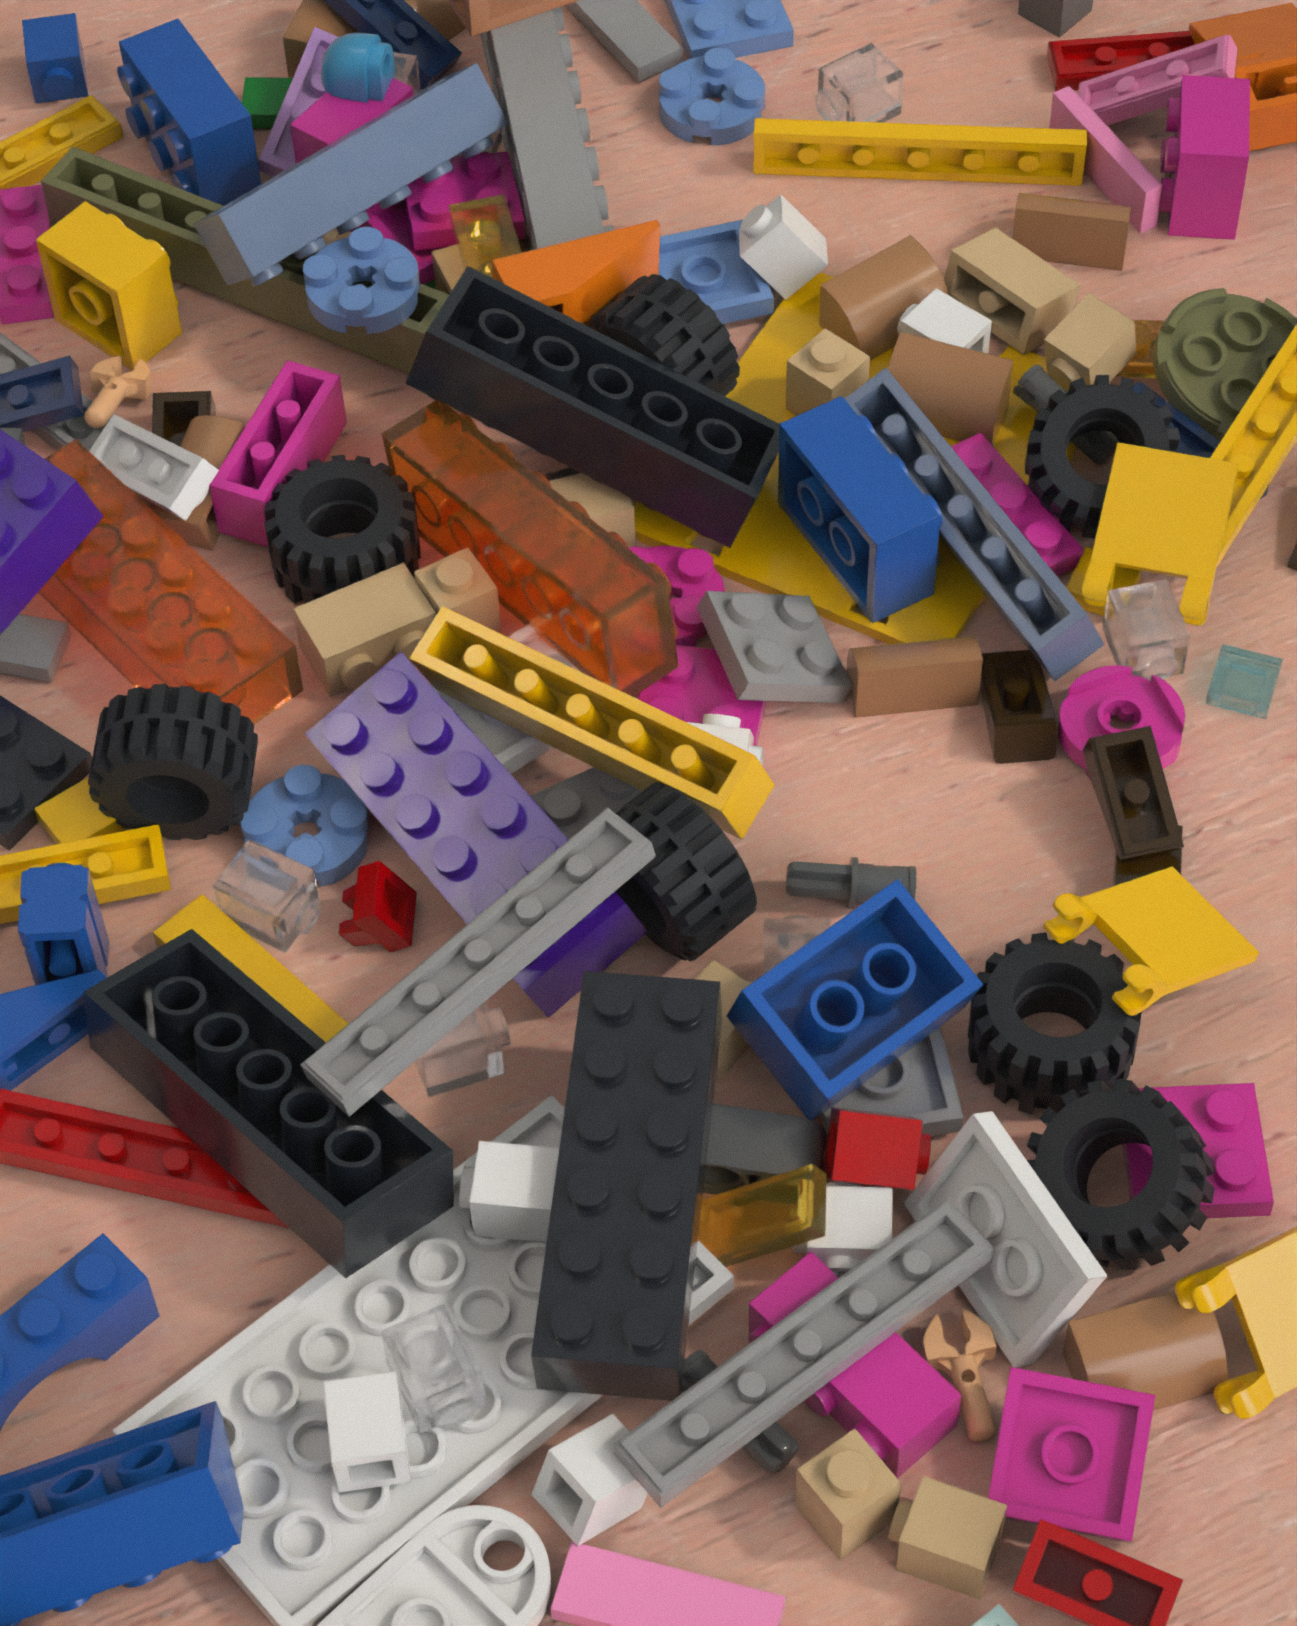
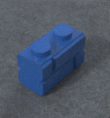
[18,863,109,985]

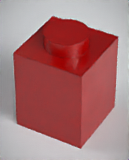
[823,1107,931,1190]

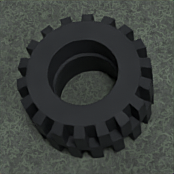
[588,274,740,396]
[1025,375,1180,539]
[264,455,421,604]
[88,684,258,840]
[615,783,757,962]
[967,932,1142,1115]
[1027,1079,1215,1270]

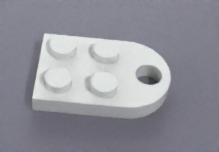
[317,1505,551,1626]

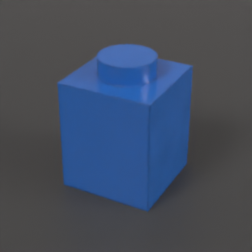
[22,13,88,104]

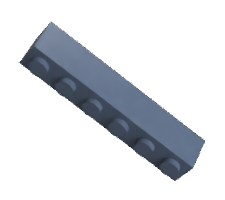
[194,63,508,287]
[845,368,1105,682]

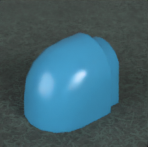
[321,33,396,103]

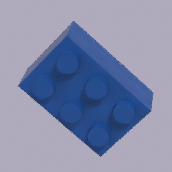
[117,18,262,206]
[778,396,943,623]
[726,879,983,1121]

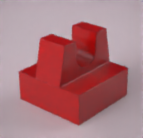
[338,860,417,952]

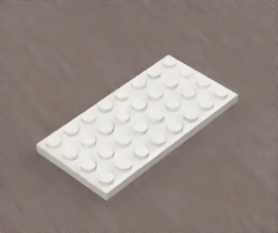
[113,1095,734,1626]

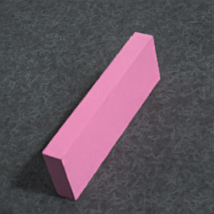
[1078,34,1237,126]
[1049,86,1163,233]
[551,1541,786,1626]

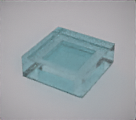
[1205,644,1283,719]

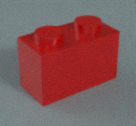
[1011,1519,1183,1626]

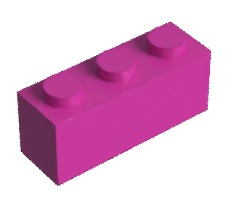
[209,360,347,547]
[748,1252,961,1479]

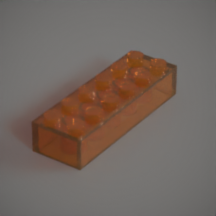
[381,400,679,697]
[38,439,304,724]

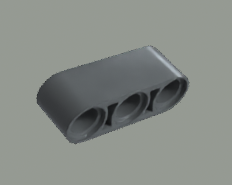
[703,1103,827,1206]

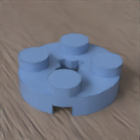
[659,48,765,145]
[303,227,420,334]
[240,765,369,889]

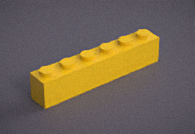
[409,606,775,840]

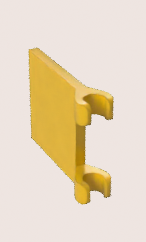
[1082,442,1239,626]
[1042,866,1260,1016]
[1175,1226,1297,1419]

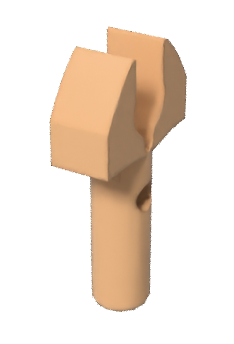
[84,356,152,429]
[921,1309,997,1442]

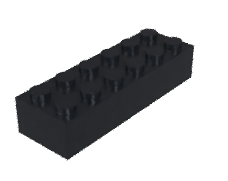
[405,266,779,548]
[83,929,454,1278]
[531,971,722,1401]

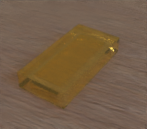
[699,1164,827,1267]

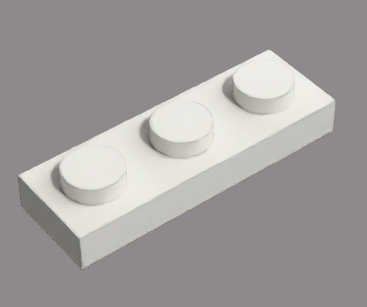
[81,414,219,521]

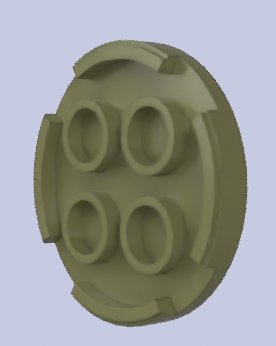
[1153,288,1297,441]

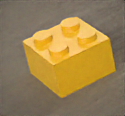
[36,201,182,371]

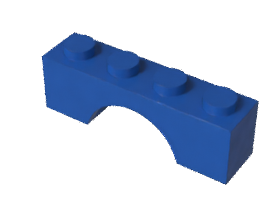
[0,1233,160,1431]

